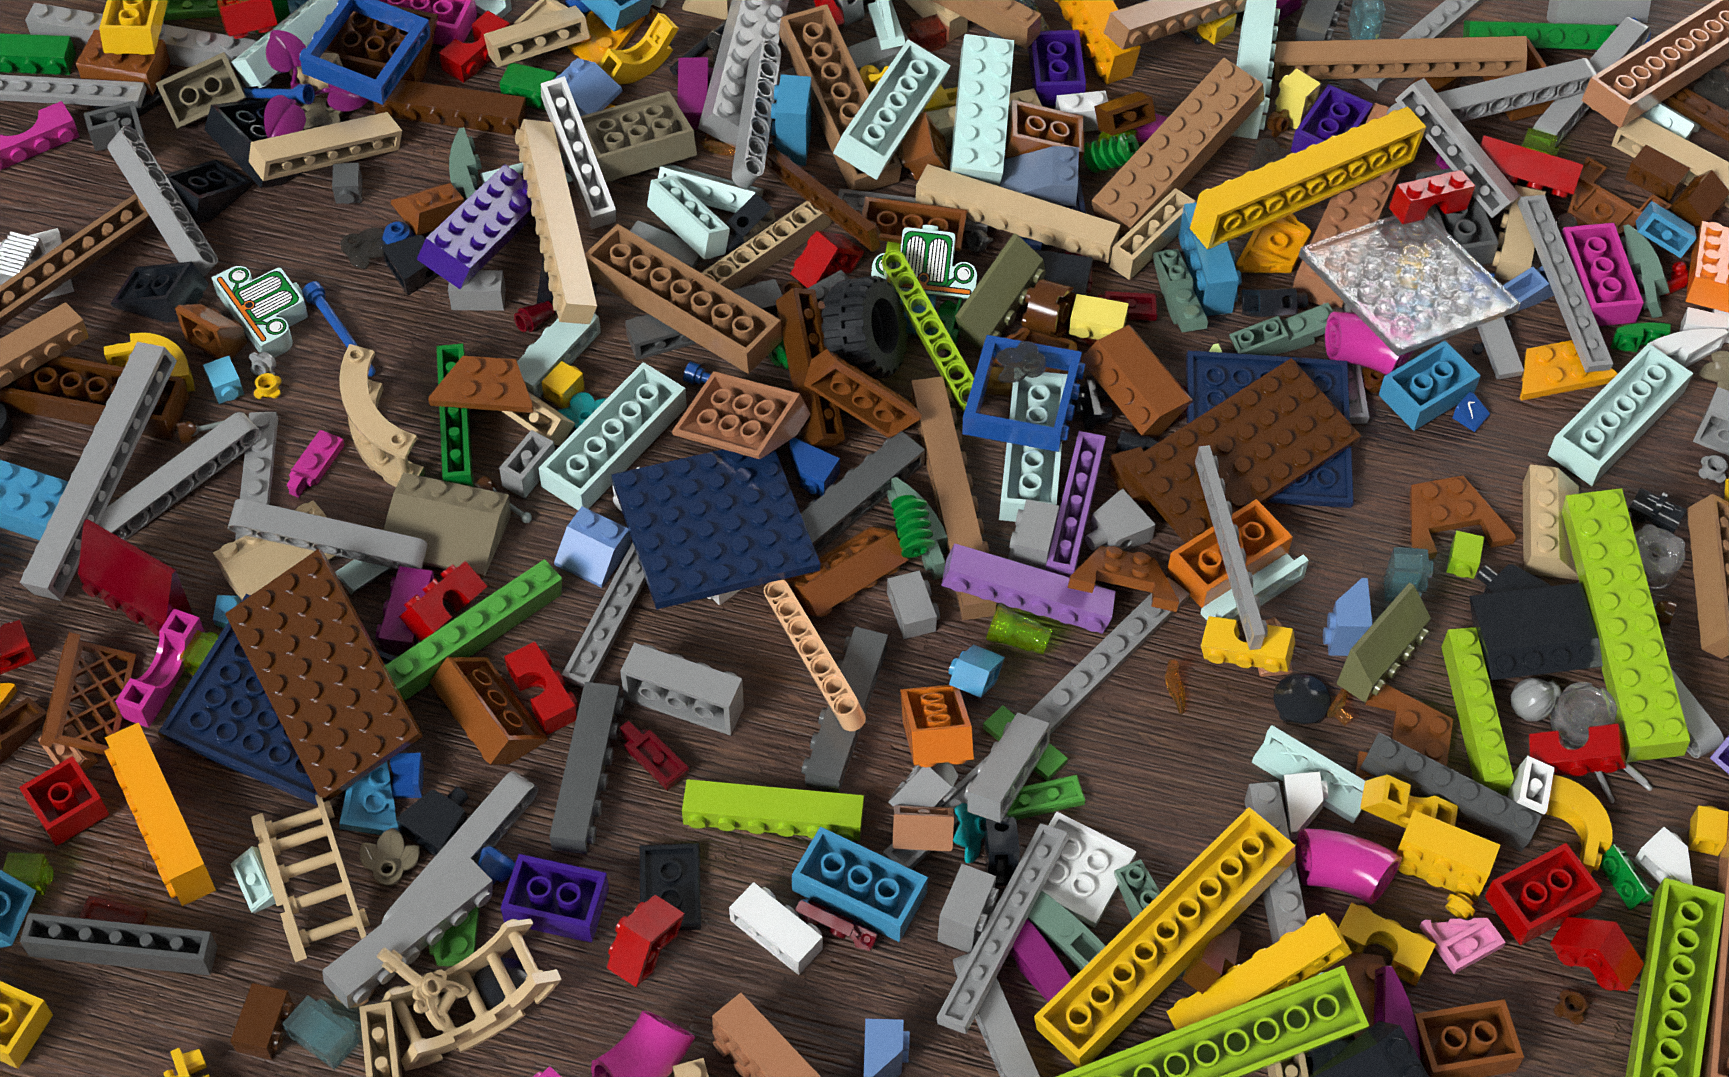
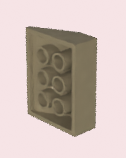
[580,91,697,182]
[383,472,511,578]

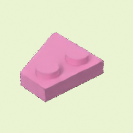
[1419,918,1506,974]

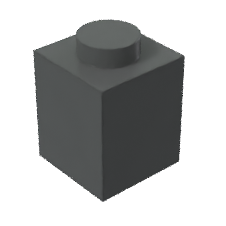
[332,163,363,204]

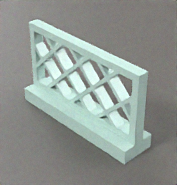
[868,0,905,50]

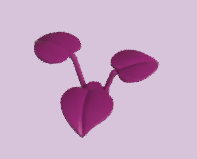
[264,30,369,138]

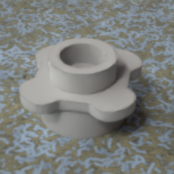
[249,352,276,376]
[1698,455,1728,483]

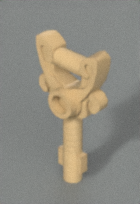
[377,947,469,1030]

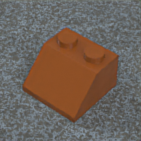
[901,112,950,181]
[391,183,464,235]
[175,304,247,359]

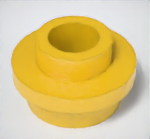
[1445,893,1475,920]

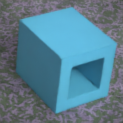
[203,355,244,404]

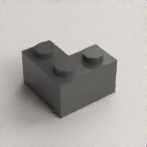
[84,101,147,151]

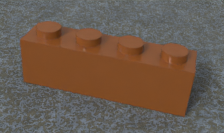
[862,196,967,251]
[1081,325,1193,438]
[804,349,922,438]
[783,526,908,617]
[429,657,548,765]

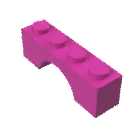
[0,101,80,170]
[115,609,206,728]

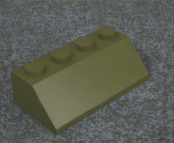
[955,233,1046,349]
[1337,582,1431,703]

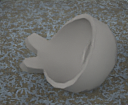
[1511,678,1565,721]

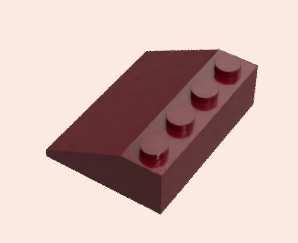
[78,519,193,636]

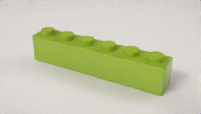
[1441,628,1514,796]
[682,779,864,841]

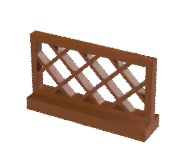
[39,632,136,755]

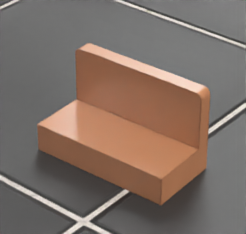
[893,805,954,851]

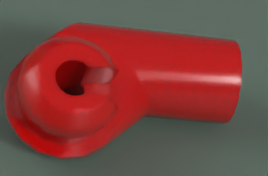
[1664,262,1689,296]

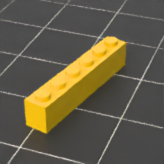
[1166,912,1352,1030]

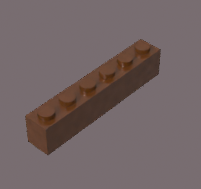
[373,79,528,135]
[776,288,845,451]

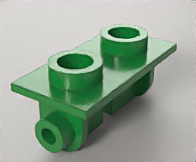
[931,298,962,354]
[1600,844,1654,911]

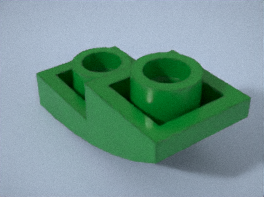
[1610,323,1671,352]

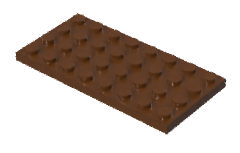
[1123,358,1361,543]
[225,549,423,802]

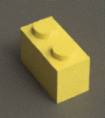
[1275,69,1321,129]
[1069,294,1129,340]

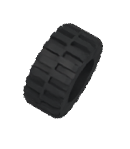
[821,276,908,379]

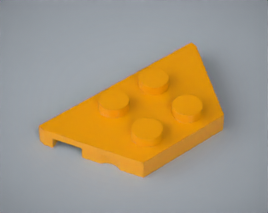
[568,11,645,65]
[1235,213,1311,273]
[1520,340,1618,401]

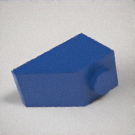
[789,437,840,496]

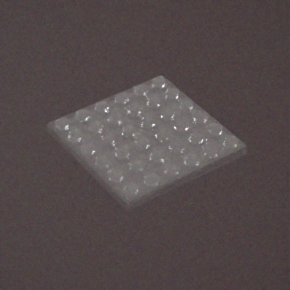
[1299,213,1521,356]

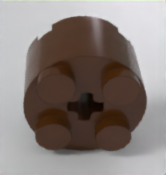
[1022,279,1076,338]

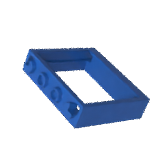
[299,0,431,105]
[962,335,1085,452]

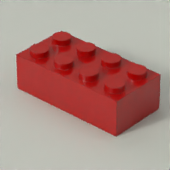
[1480,135,1583,199]

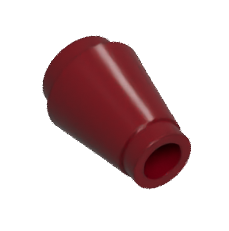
[514,301,555,332]

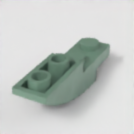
[449,127,482,202]
[1621,224,1670,318]
[1153,249,1208,332]
[1229,303,1333,356]
[887,477,947,580]
[1114,859,1187,978]
[1028,891,1106,971]

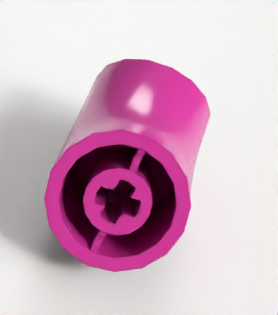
[1325,312,1419,375]
[1296,829,1402,905]
[591,1010,695,1077]

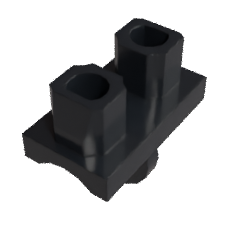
[1072,375,1113,430]
[1628,488,1686,535]

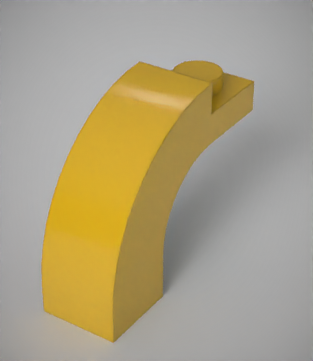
[598,13,679,84]
[104,333,195,392]
[1545,774,1613,874]

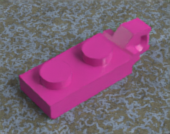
[287,430,345,498]

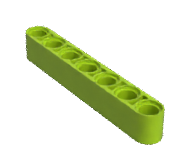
[882,250,974,412]

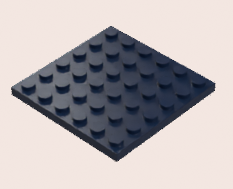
[1186,350,1353,508]
[611,449,820,610]
[158,593,397,806]

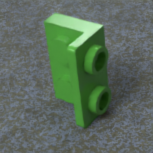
[429,907,480,966]

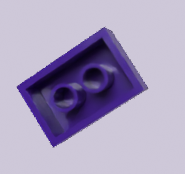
[1028,30,1086,106]
[1291,84,1373,153]
[501,854,609,943]

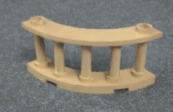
[339,344,425,487]
[251,794,370,962]
[380,918,562,1071]

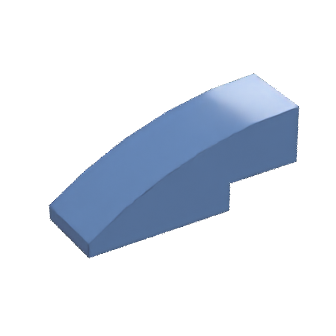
[1491,266,1554,313]

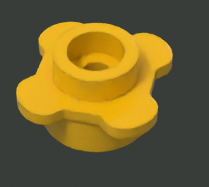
[254,373,282,399]

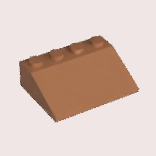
[672,371,810,459]

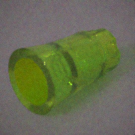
[986,603,1052,655]

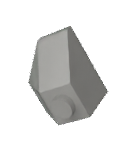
[888,762,958,807]

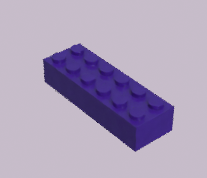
[417,164,534,289]

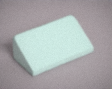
[335,560,391,595]
[231,846,276,913]

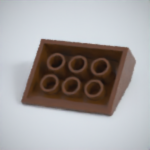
[324,4,438,82]

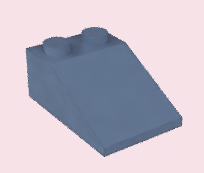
[1000,146,1079,206]

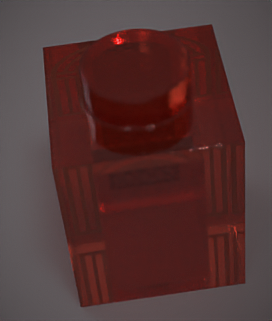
[907,14,947,52]

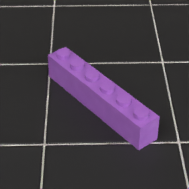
[1046,431,1106,578]
[942,543,1115,634]

